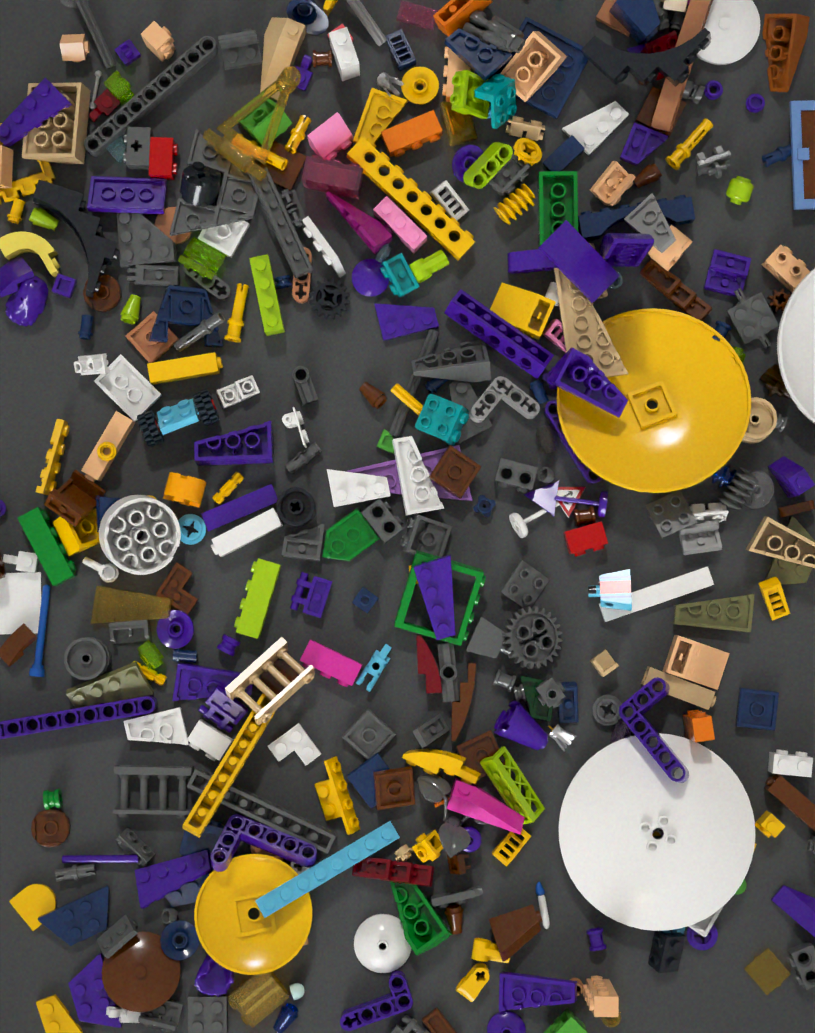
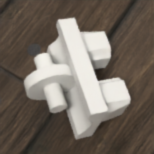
[74,353,110,375]

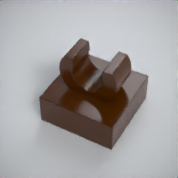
[447,853,471,875]

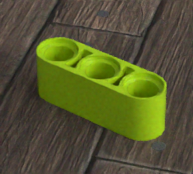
[463,142,513,189]

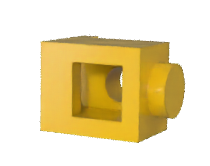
[755,810,786,838]

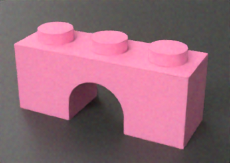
[373,196,427,254]

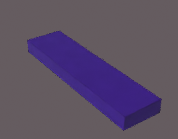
[201,484,278,531]

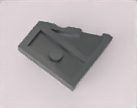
[281,524,325,562]

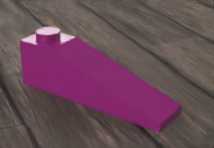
[325,191,393,255]

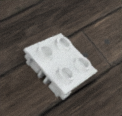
[282,407,309,448]

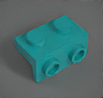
[380,253,420,298]

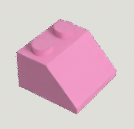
[307,112,353,163]

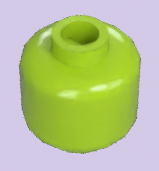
[726,176,754,205]

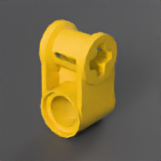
[455,963,490,1002]

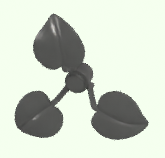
[417,774,488,858]

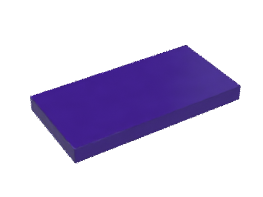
[87,176,168,214]
[538,220,620,303]

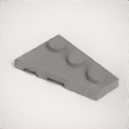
[624,193,676,253]

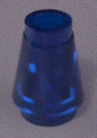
[273,1003,299,1033]

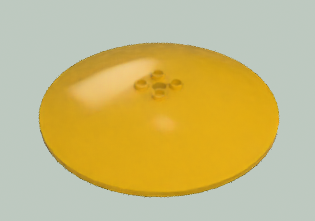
[556,308,751,493]

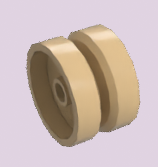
[742,397,777,444]

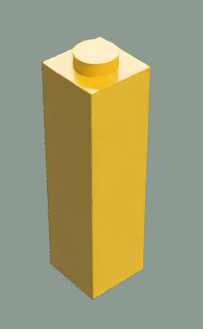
[147,352,223,385]

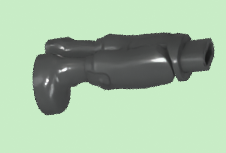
[463,10,526,53]

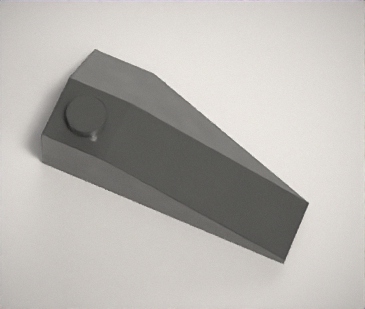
[411,339,491,382]

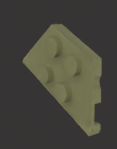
[765,516,815,585]

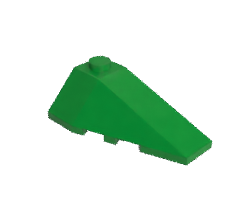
[390,882,452,955]

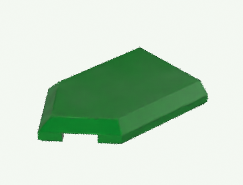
[322,508,380,561]

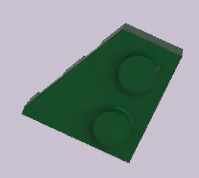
[520,676,554,721]

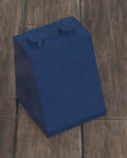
[609,0,660,45]

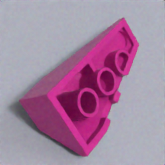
[446,777,525,834]

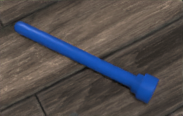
[29,584,50,677]

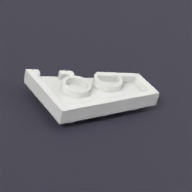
[124,707,189,745]

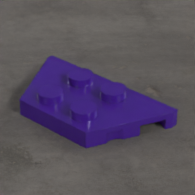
[68,953,123,1028]

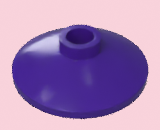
[452,144,484,182]
[157,610,194,649]
[487,1011,526,1033]

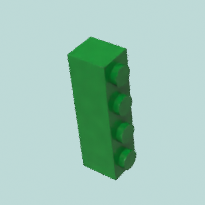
[17,507,77,586]

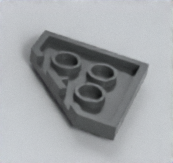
[117,213,177,268]

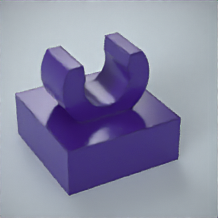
[114,39,141,67]

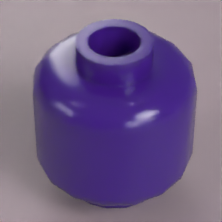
[463,826,482,852]

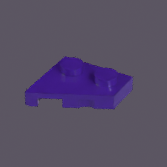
[619,123,668,166]

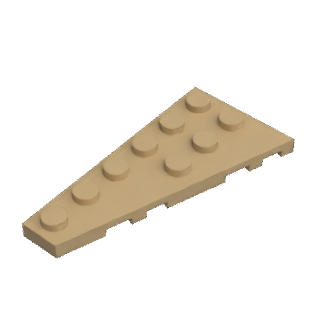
[554,268,629,378]

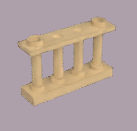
[225,637,315,726]

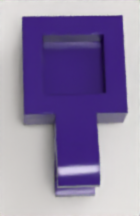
[288,54,313,92]

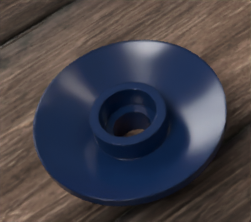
[160,920,199,960]

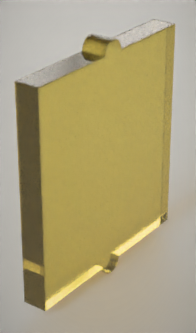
[744,948,791,995]

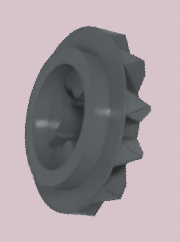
[592,694,622,726]

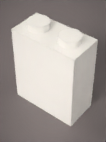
[329,27,360,81]

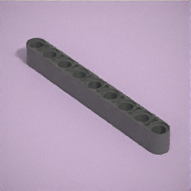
[84,36,218,157]

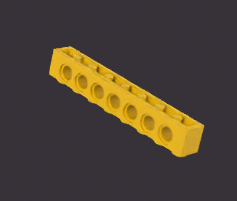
[347,137,475,261]
[183,693,276,838]

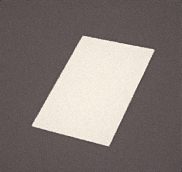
[0,572,41,634]

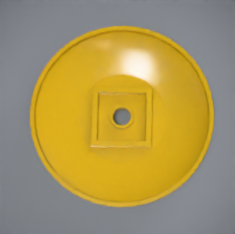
[194,854,312,975]

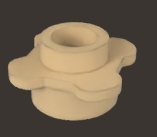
[394,844,413,862]

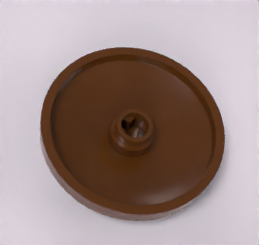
[102,931,181,1012]

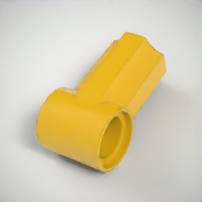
[471,938,510,963]

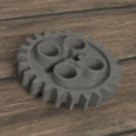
[502,606,563,669]

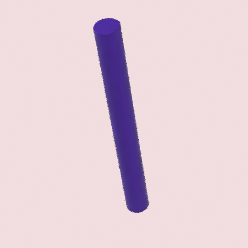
[62,855,140,863]

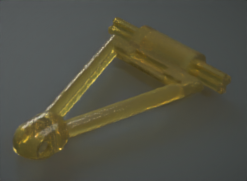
[203,66,301,181]

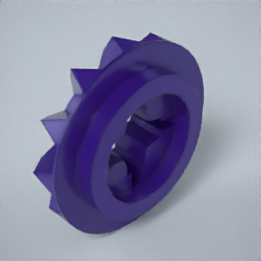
[686,924,718,950]

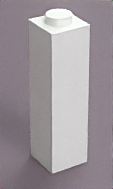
[211,508,283,557]

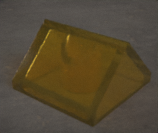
[440,102,478,147]

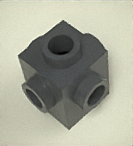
[535,676,566,708]

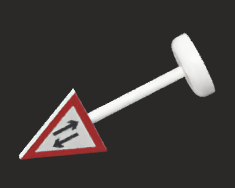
[509,487,586,538]

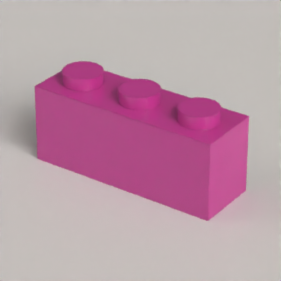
[300,640,363,687]

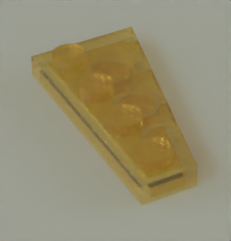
[91,585,172,624]

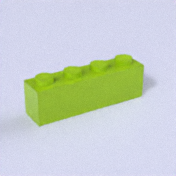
[249,254,285,336]
[234,558,282,639]

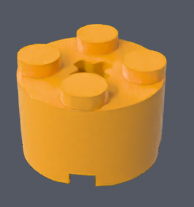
[163,472,206,508]

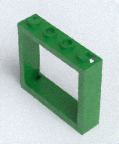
[394,550,486,646]

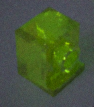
[103,70,134,104]

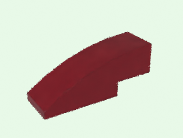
[417,635,442,693]

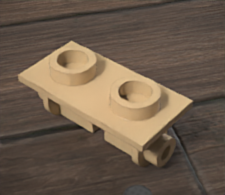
[506,116,545,141]

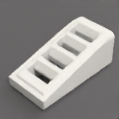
[430,180,469,221]

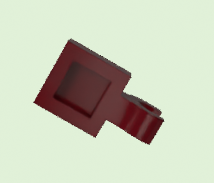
[89,89,121,122]

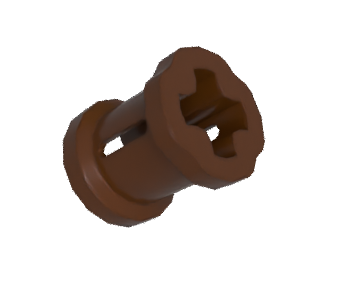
[313,50,332,68]
[574,506,596,526]

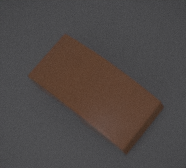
[0,623,37,667]

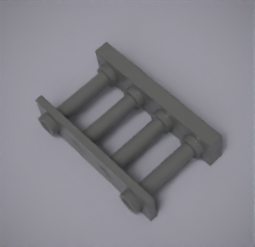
[113,765,194,818]

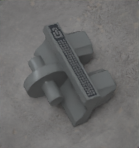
[696,146,731,179]

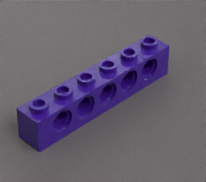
[444,289,554,379]

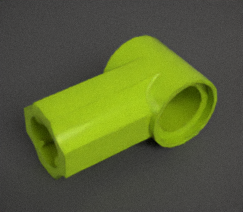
[409,249,449,283]

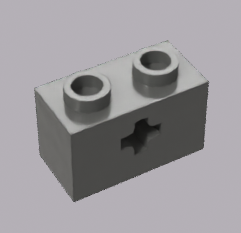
[123,127,153,170]

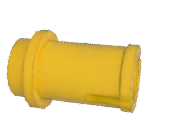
[7,198,26,224]

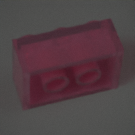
[302,155,364,200]

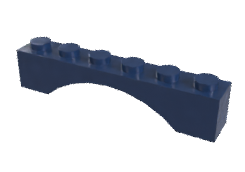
[578,195,695,241]

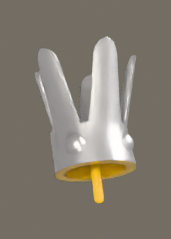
[377,72,404,97]
[548,724,577,751]

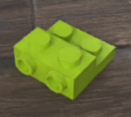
[450,70,489,119]

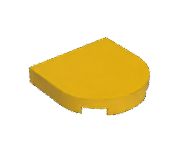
[9,884,56,931]

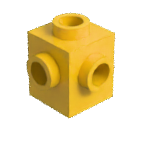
[412,830,443,863]

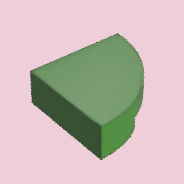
[376,429,394,454]

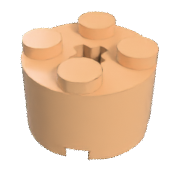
[648,225,692,271]

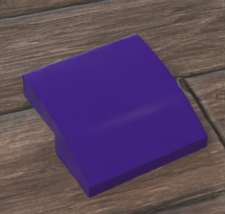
[703,249,751,297]
[0,256,34,298]

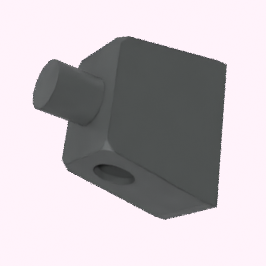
[465,617,511,658]

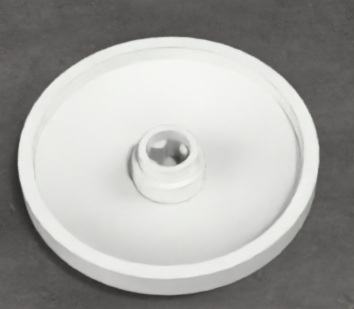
[697,0,760,65]

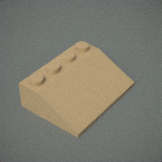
[22,82,91,164]

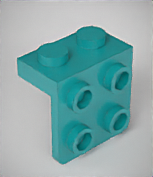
[474,74,517,129]
[415,394,469,446]

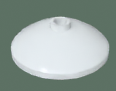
[354,914,411,973]

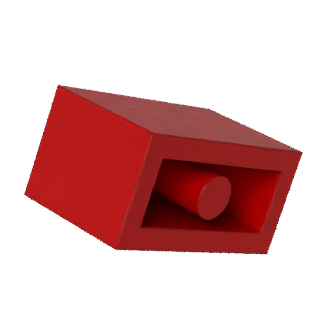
[149,137,179,180]
[563,521,608,557]

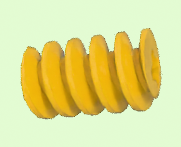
[493,184,535,225]

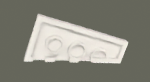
[392,436,444,515]

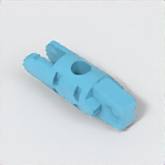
[356,644,392,692]

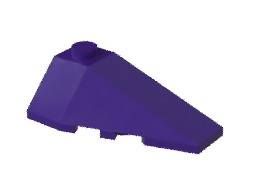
[547,347,628,418]
[771,885,815,937]

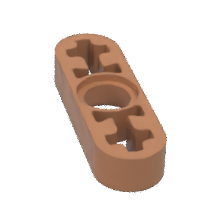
[292,247,312,303]

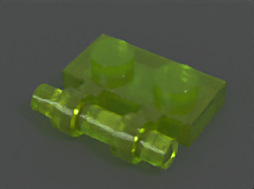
[178,237,227,280]

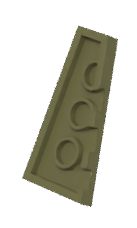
[673,594,755,632]
[66,662,154,708]

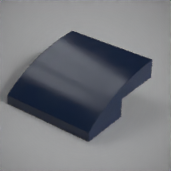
[346,752,389,809]

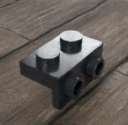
[648,931,685,973]

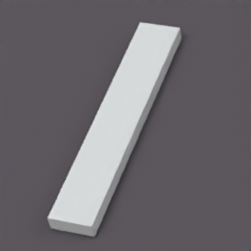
[599,566,714,622]

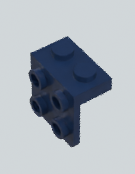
[179,819,225,861]

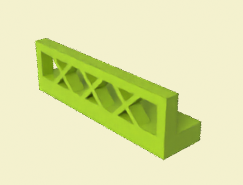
[480,746,545,825]

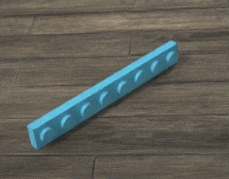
[255,821,400,918]

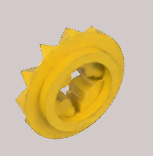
[513,138,542,166]

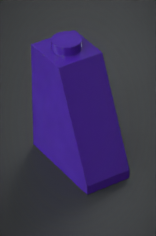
[767,456,815,498]

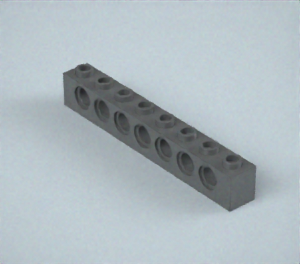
[187,767,337,854]

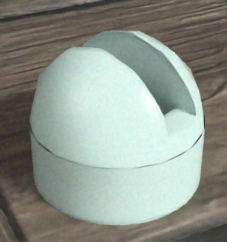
[289,983,305,1000]

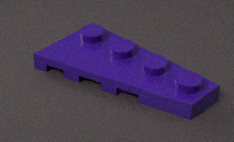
[135,850,213,909]

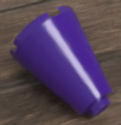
[494,701,548,750]

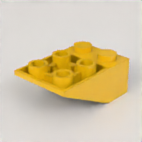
[490,283,556,340]

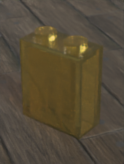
[228,971,290,1028]

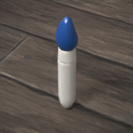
[535,882,550,929]

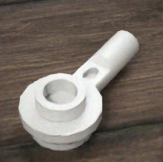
[82,556,119,583]

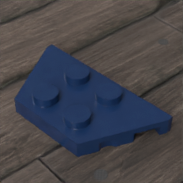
[38,885,109,946]

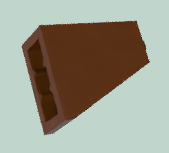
[489,904,543,962]

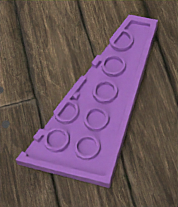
[348,445,472,501]

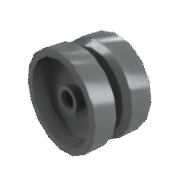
[64,637,111,680]

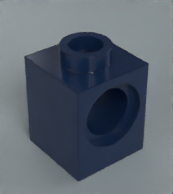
[352,587,379,614]

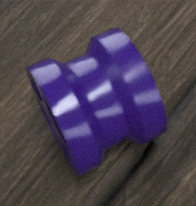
[217,634,241,656]

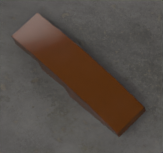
[639,259,712,321]
[451,663,476,741]

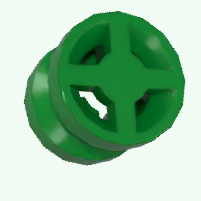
[43,789,63,810]

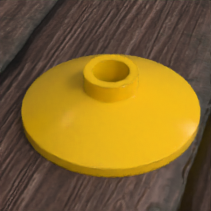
[401,67,439,104]

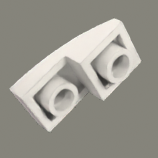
[216,375,260,409]

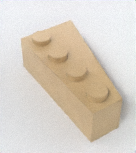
[746,516,815,568]

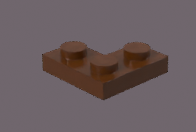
[155,562,199,615]

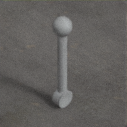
[89,70,102,110]

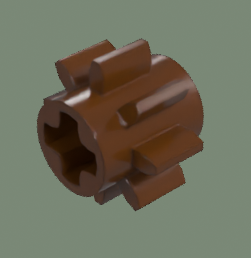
[767,289,790,313]

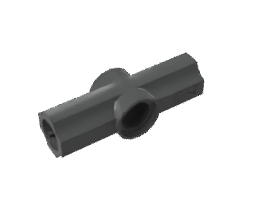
[437,643,460,702]

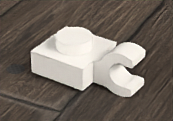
[3,551,39,573]
[106,1006,141,1023]

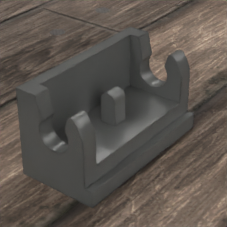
[109,620,152,644]

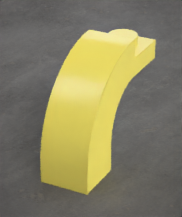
[0,231,61,278]

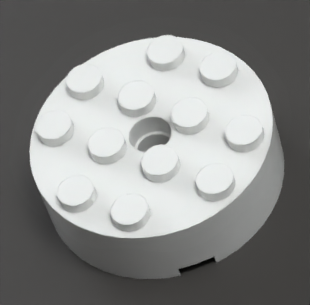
[99,495,181,575]

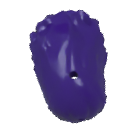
[5,276,48,326]
[194,954,235,997]

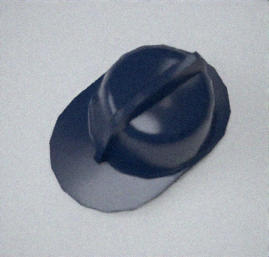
[287,0,329,35]

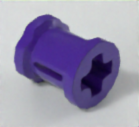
[586,927,607,951]

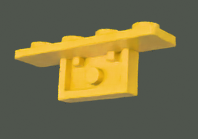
[314,756,360,835]

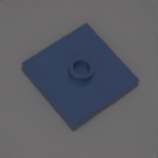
[735,687,779,731]

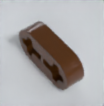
[778,500,815,518]

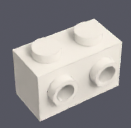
[768,749,813,777]

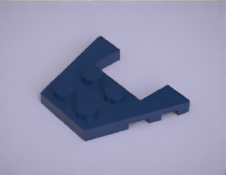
[149,285,223,348]

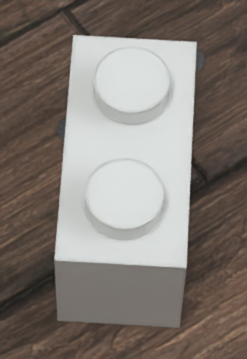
[187,719,234,761]

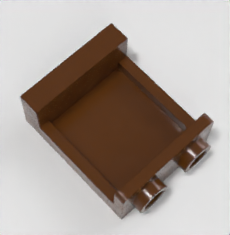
[44,470,106,527]

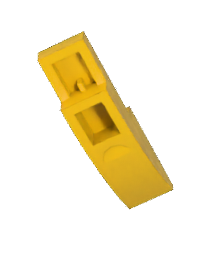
[402,749,481,784]

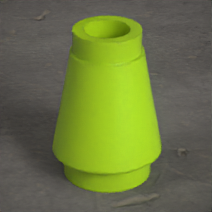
[29,207,59,231]
[120,294,141,324]

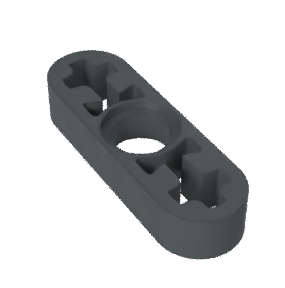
[183,259,231,301]

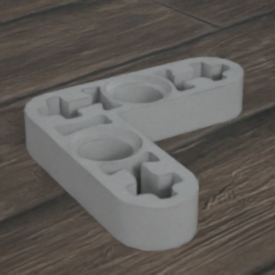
[469,376,540,423]

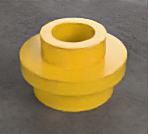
[97,442,117,461]

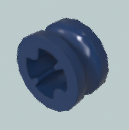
[274,275,293,289]

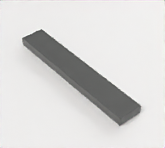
[249,167,313,278]

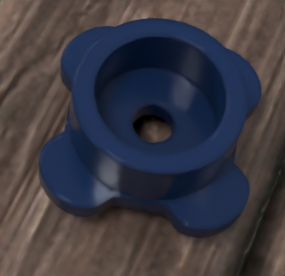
[473,495,496,517]

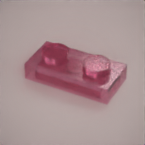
[397,0,438,31]

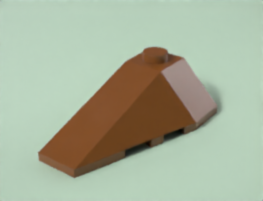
[763,14,810,92]

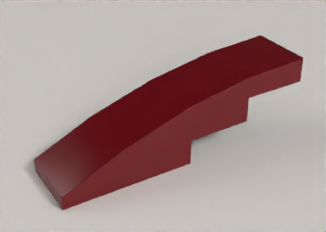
[352,857,435,887]

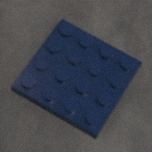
[494,17,588,120]

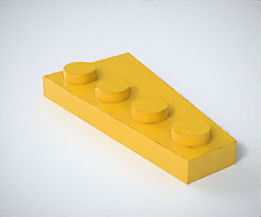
[36,419,70,495]

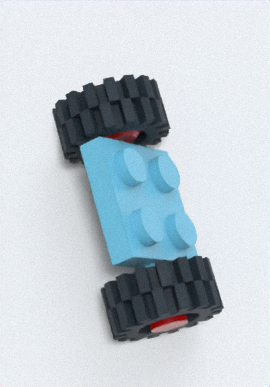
[137,389,220,448]

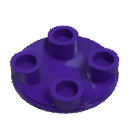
[352,259,389,296]

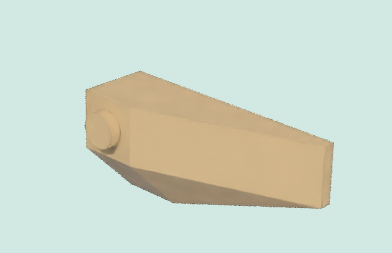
[260,17,307,101]

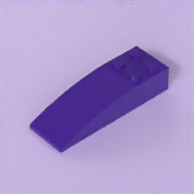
[600,233,654,267]

